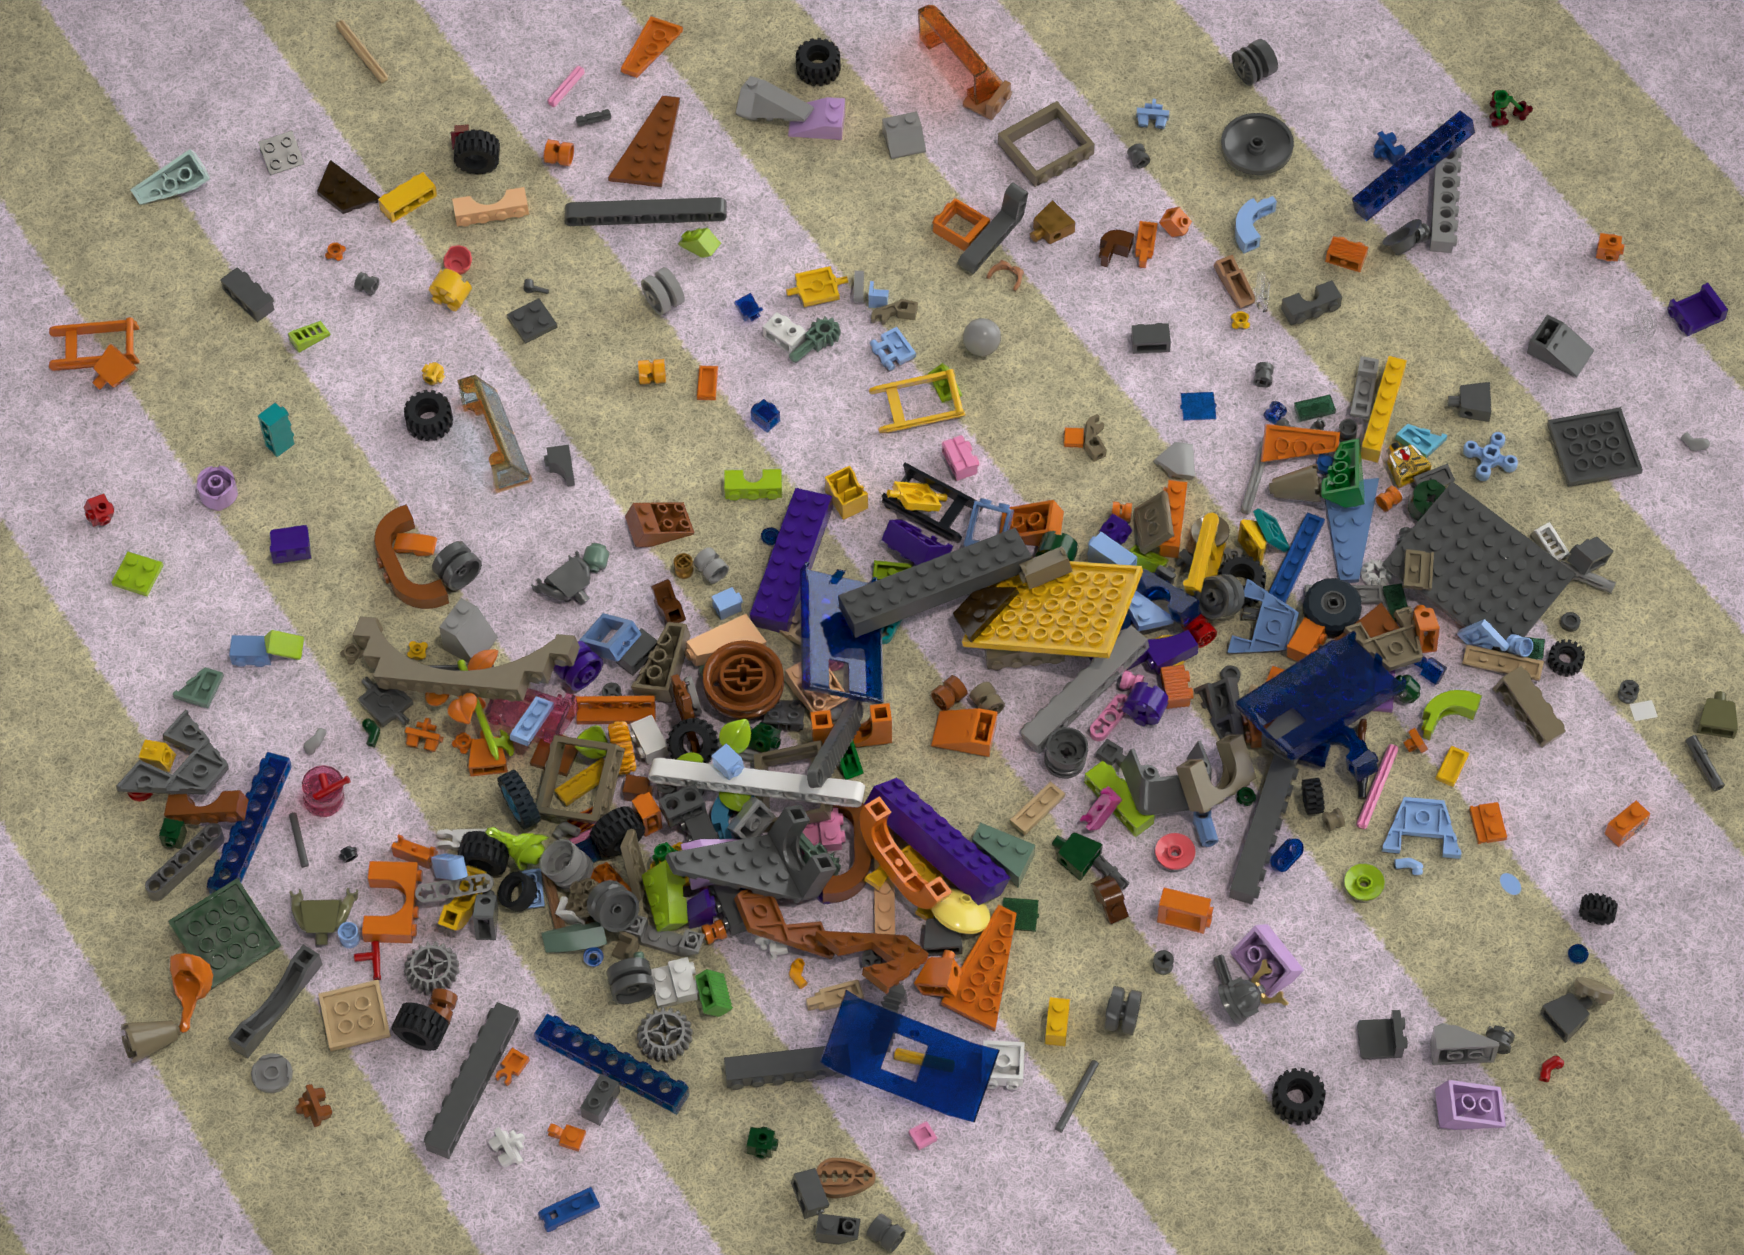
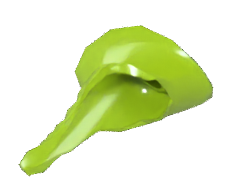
[485,827,549,871]

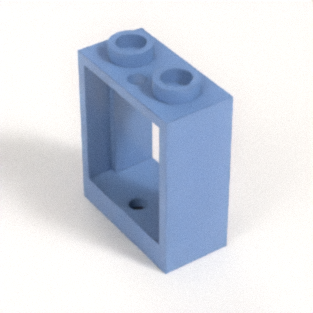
[963,498,1014,546]
[579,613,642,662]

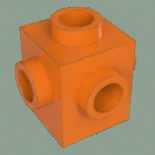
[1596,233,1625,262]

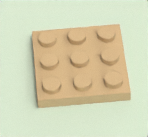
[318,980,391,1051]

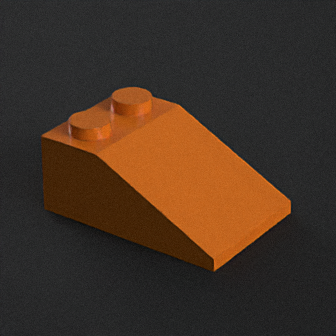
[999,500,1064,546]

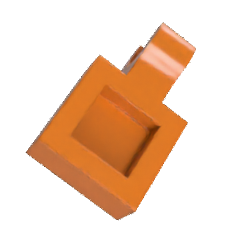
[547,1123,586,1152]

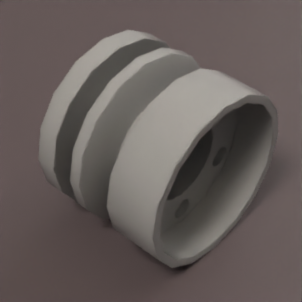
[540,839,593,892]

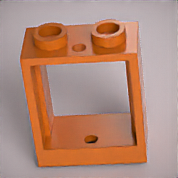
[932,198,990,251]
[1157,887,1214,934]

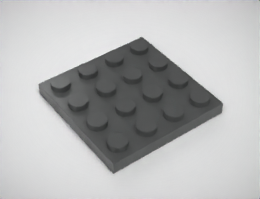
[1547,407,1643,487]

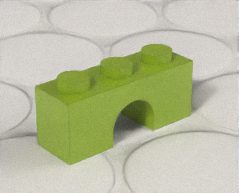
[724,469,782,501]

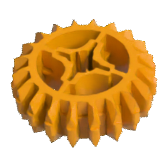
[608,721,636,775]

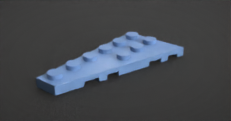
[1325,478,1379,583]

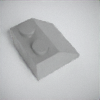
[882,111,926,159]
[727,797,776,839]

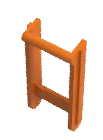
[49,317,139,371]

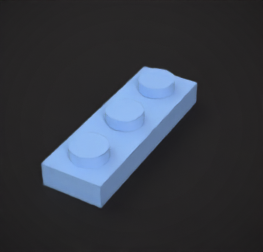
[510,696,554,746]

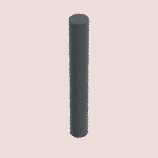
[289,812,309,868]

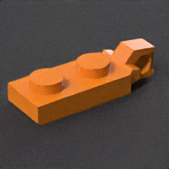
[1135,221,1158,268]

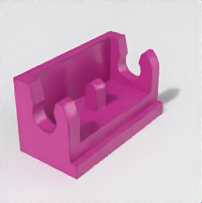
[1080,786,1122,831]

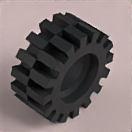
[1548,639,1585,677]
[1301,778,1325,815]
[1579,893,1618,925]

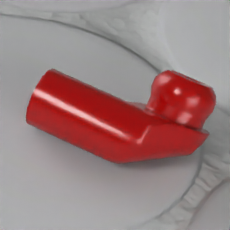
[1539,1056,1564,1082]

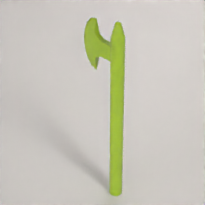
[457,659,514,760]

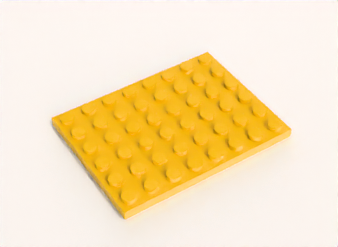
[962,561,1143,658]

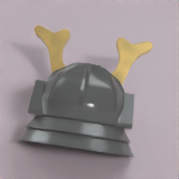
[1218,959,1289,1025]

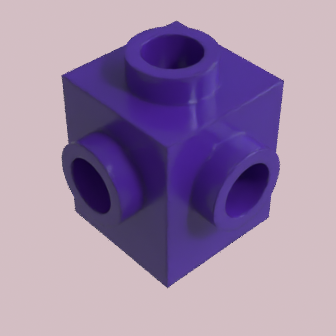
[1099,514,1133,545]

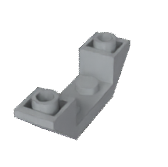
[623,915,705,957]

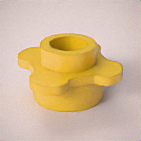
[1231,311,1250,329]
[407,641,428,660]

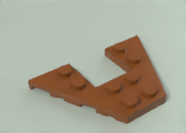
[734,889,835,959]
[815,930,929,994]

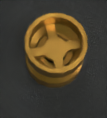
[674,553,694,579]

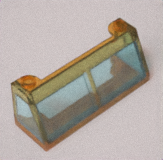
[457,375,532,493]

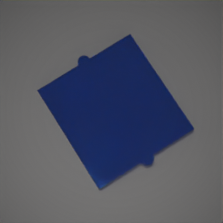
[1180,392,1217,421]

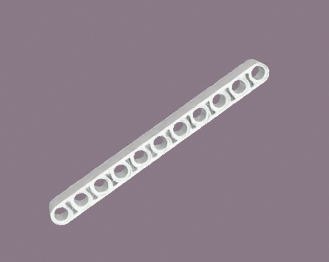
[648,758,865,807]

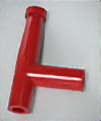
[313,773,351,801]
[354,941,381,980]

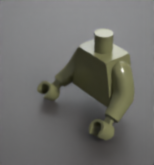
[289,888,358,945]

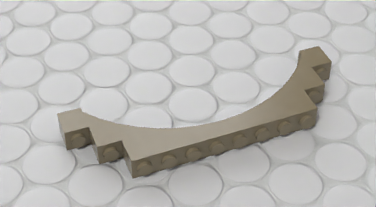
[353,616,580,702]

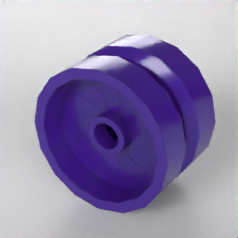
[553,641,604,691]

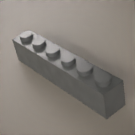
[724,1044,850,1090]

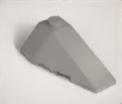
[736,76,814,122]

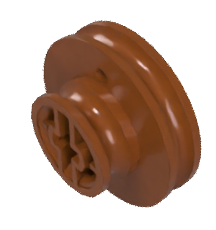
[703,640,784,719]

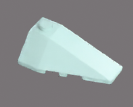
[130,149,210,205]

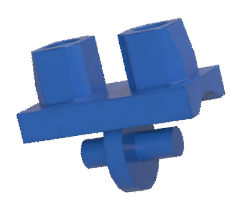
[1373,131,1406,166]

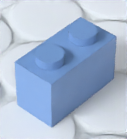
[229,635,272,667]

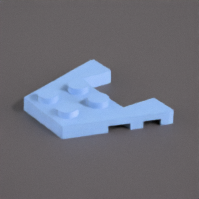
[1382,797,1461,859]

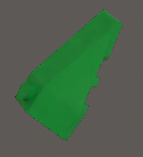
[1321,438,1365,508]

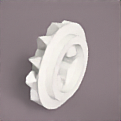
[1361,559,1392,586]

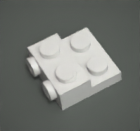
[651,957,698,1009]
[981,1040,1025,1090]

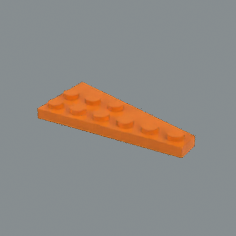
[941,905,1017,1032]

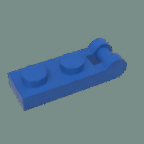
[538,1187,600,1232]

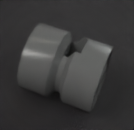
[866,1213,906,1253]

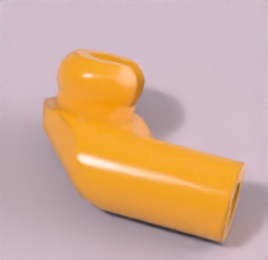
[789,958,808,989]

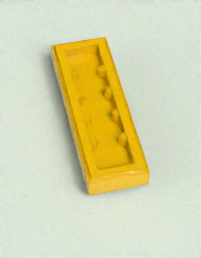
[554,757,605,807]

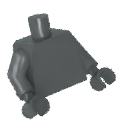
[531,551,591,605]

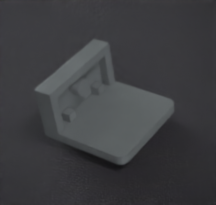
[1357,1010,1408,1059]

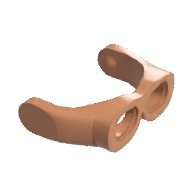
[987,260,1024,291]

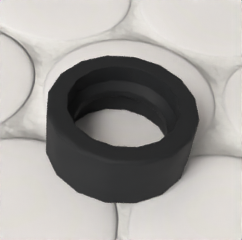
[498,871,537,912]

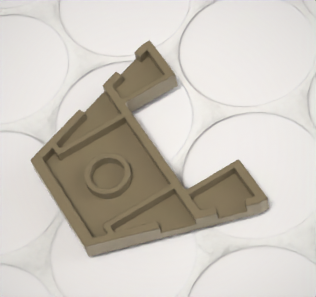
[1344,606,1423,672]

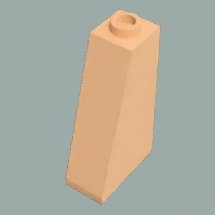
[684,614,767,666]

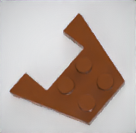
[670,674,701,754]

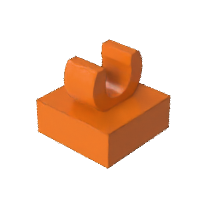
[1403,728,1428,753]

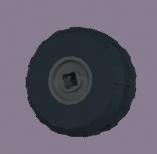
[1303,578,1362,637]

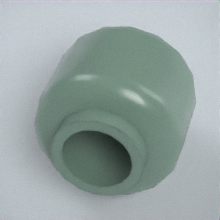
[583,543,609,573]

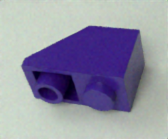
[687,889,716,929]

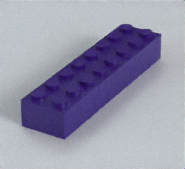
[750,488,833,633]
[864,777,1011,906]

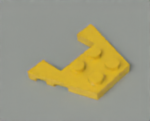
[864,845,943,921]

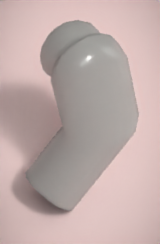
[1681,432,1710,451]

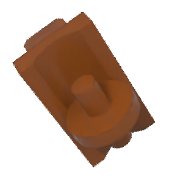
[295,1084,332,1127]

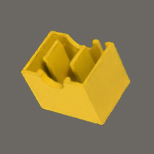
[825,465,868,520]

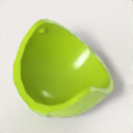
[575,725,608,759]

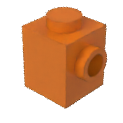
[1159,207,1192,237]

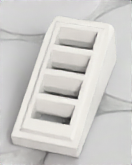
[1531,522,1570,561]

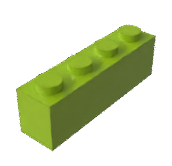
[1084,761,1155,837]

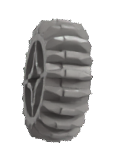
[404,941,459,995]
[637,1007,693,1062]

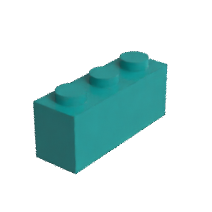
[257,403,295,457]

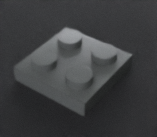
[507,298,558,344]

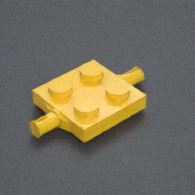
[786,266,849,307]
[887,481,947,512]

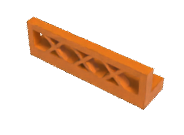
[576,696,656,725]

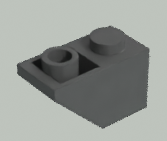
[816,1213,861,1245]

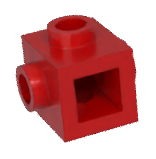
[83,493,114,527]

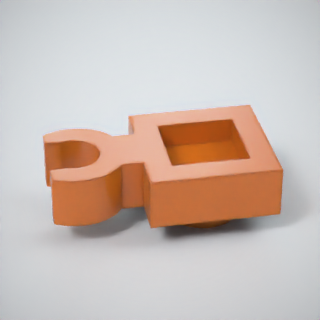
[495,1048,530,1086]

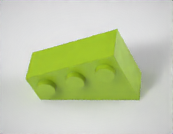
[641,860,688,931]

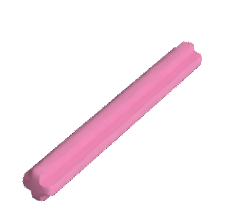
[1356,744,1398,829]

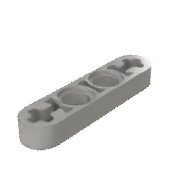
[415,873,494,902]

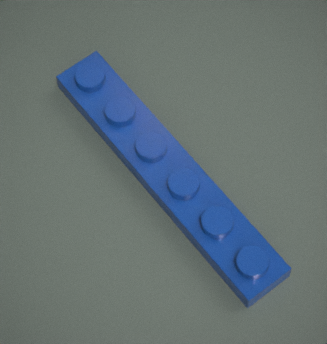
[1269,512,1325,603]

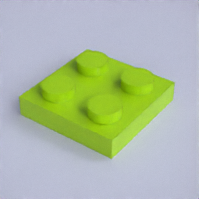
[111,551,164,597]

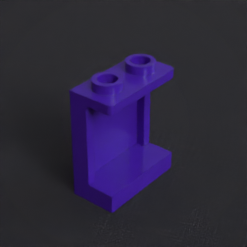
[1667,283,1728,337]

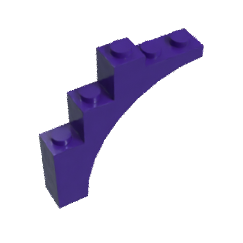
[1088,630,1198,675]

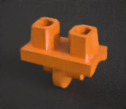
[405,718,444,752]

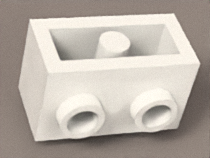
[763,312,806,354]
[630,715,669,764]

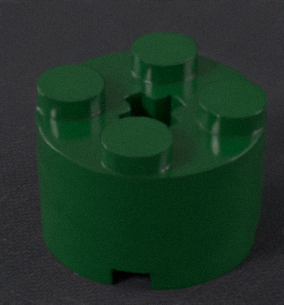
[1408,479,1446,521]
[1035,531,1078,561]

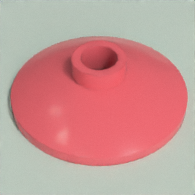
[1155,833,1195,870]

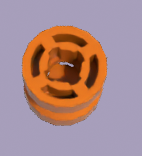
[1376,486,1403,512]
[1112,501,1132,522]
[701,919,727,945]

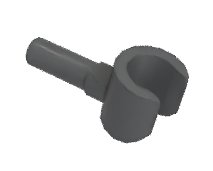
[524,279,549,294]

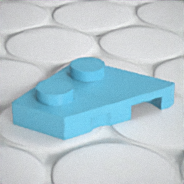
[1395,424,1447,458]

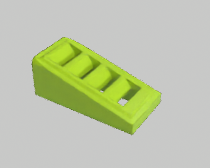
[288,321,331,353]

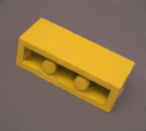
[378,172,437,223]

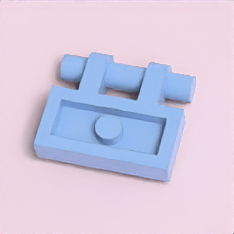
[870,327,916,371]

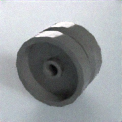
[432,541,482,590]
[1194,574,1245,619]
[587,880,639,932]
[606,957,656,1004]
[1105,986,1142,1036]

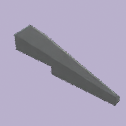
[1194,677,1245,741]

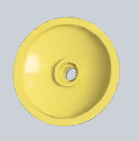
[931,889,990,934]

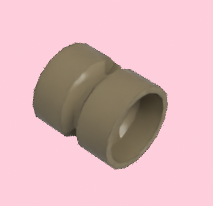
[969,681,1005,714]

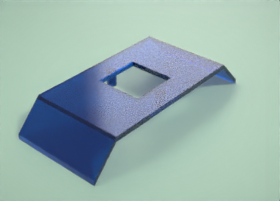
[820,990,1000,1123]

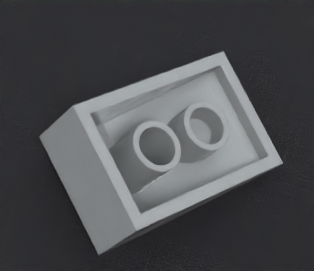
[1430,1023,1499,1065]

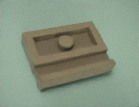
[1403,549,1434,591]

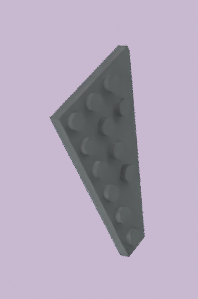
[665,834,802,903]

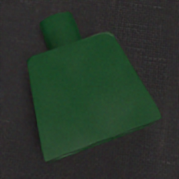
[1052,832,1103,881]

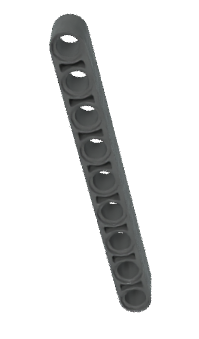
[564,197,727,226]

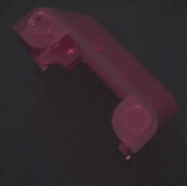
[485,688,578,743]

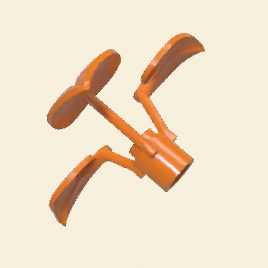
[425,649,499,724]

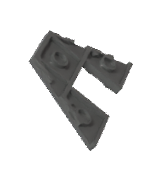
[116,709,229,795]

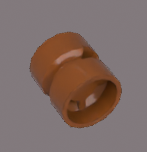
[930,675,968,711]
[428,988,458,1025]

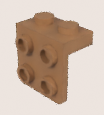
[963,80,1012,120]

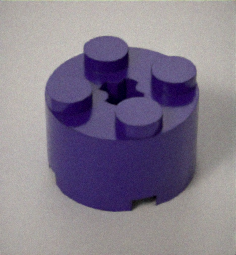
[1122,682,1169,727]

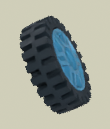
[497,770,541,830]

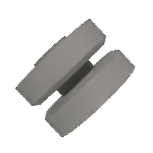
[641,267,685,315]

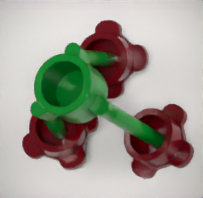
[1489,90,1533,127]

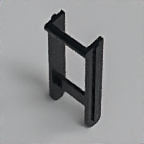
[882,462,983,543]

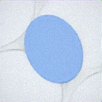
[1500,873,1521,895]

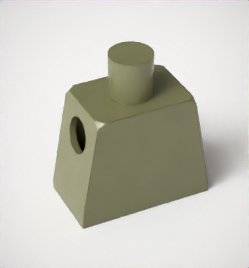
[1697,691,1738,739]

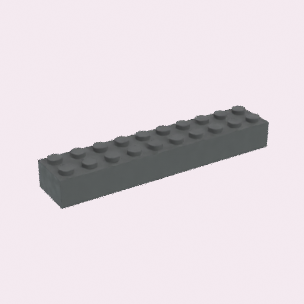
[838,528,1032,638]

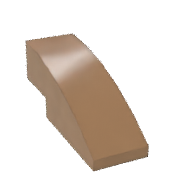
[1213,254,1257,309]

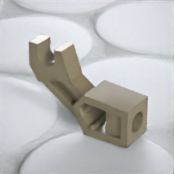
[871,299,918,325]
[1084,414,1107,462]

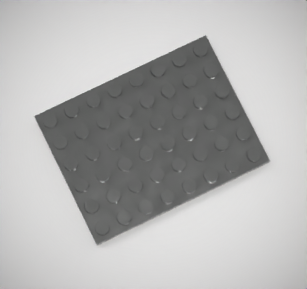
[1382,481,1576,654]

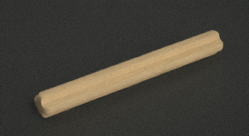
[336,20,388,83]

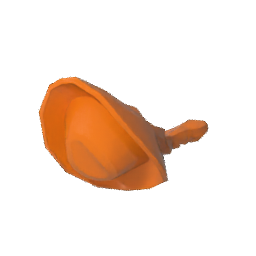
[170,953,213,1033]

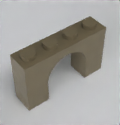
[1176,734,1257,814]

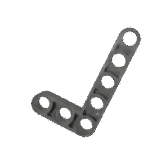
[957,182,1028,274]

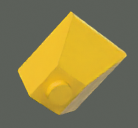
[1238,519,1268,566]

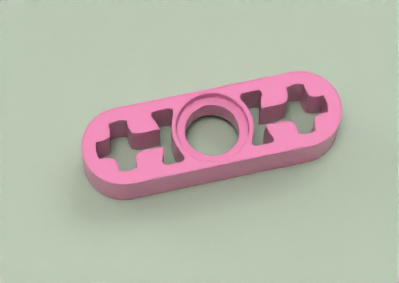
[1090,694,1128,741]

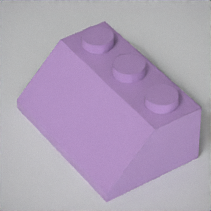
[1230,924,1304,997]

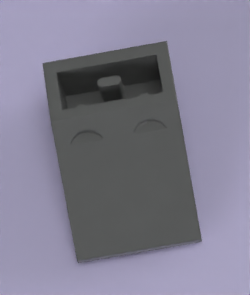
[1527,314,1594,378]

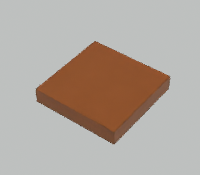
[530,730,578,777]

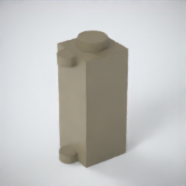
[1019,546,1073,589]

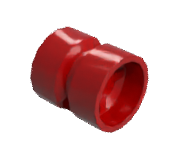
[1181,611,1217,648]

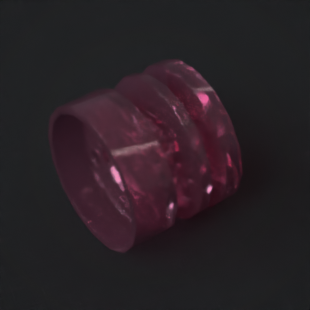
[302,765,345,817]

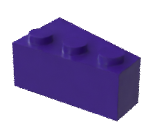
[882,519,953,566]

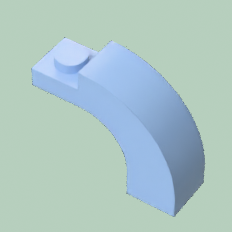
[1235,196,1277,254]

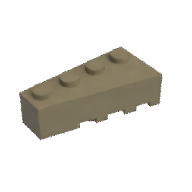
[1492,666,1566,748]

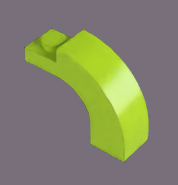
[1421,690,1482,741]

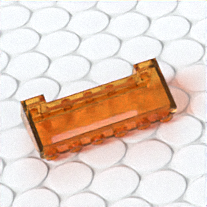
[918,5,1003,105]

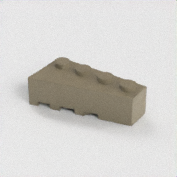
[631,622,691,703]
[985,649,1065,670]

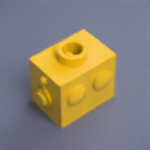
[138,739,176,772]

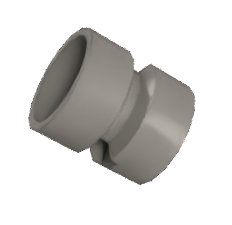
[693,547,729,584]

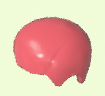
[443,245,472,275]

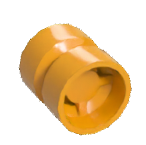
[638,359,666,385]

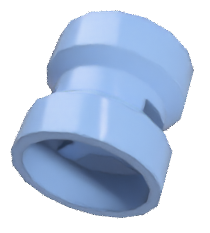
[1506,634,1533,657]
[338,922,360,948]

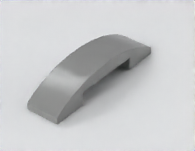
[1350,356,1379,419]

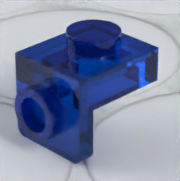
[734,293,764,322]

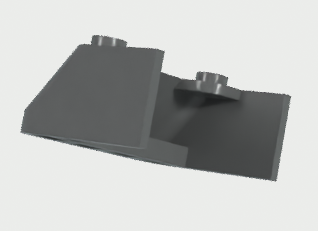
[1120,741,1212,815]

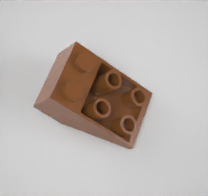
[625,502,695,547]

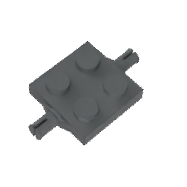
[358,677,413,727]

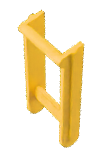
[869,369,966,433]
[1183,513,1226,612]

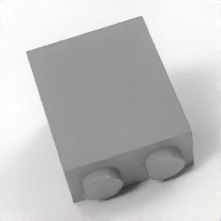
[439,598,498,663]

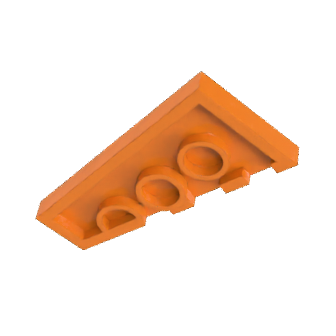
[621,16,683,78]

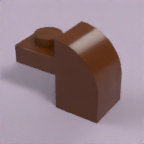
[1099,229,1134,268]
[650,579,686,624]
[1091,876,1129,924]

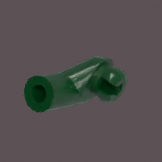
[362,718,381,747]

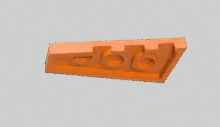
[1261,424,1340,462]

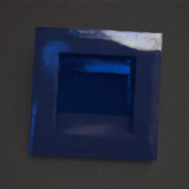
[575,838,602,863]

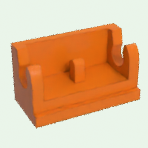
[391,834,438,869]

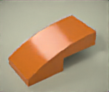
[393,533,437,556]

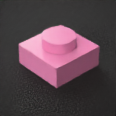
[909,1121,937,1150]

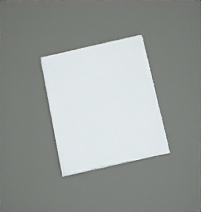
[1629,700,1658,721]

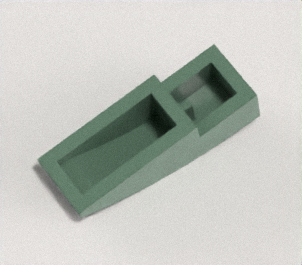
[541,922,607,953]

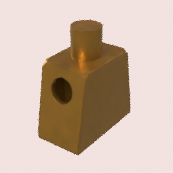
[1030,200,1076,244]

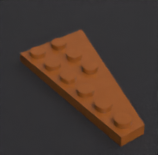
[608,95,680,187]

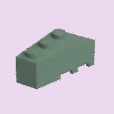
[972,822,1035,888]

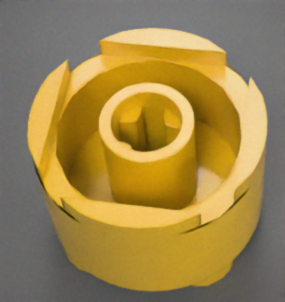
[429,268,472,312]

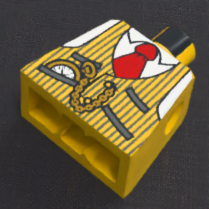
[1387,442,1432,489]

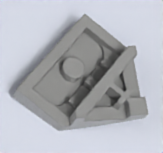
[1153,442,1195,480]

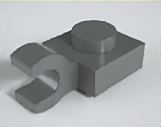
[1096,739,1126,768]

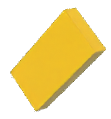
[1435,746,1469,787]

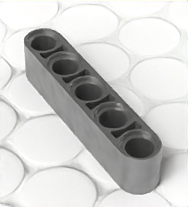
[145,823,225,901]

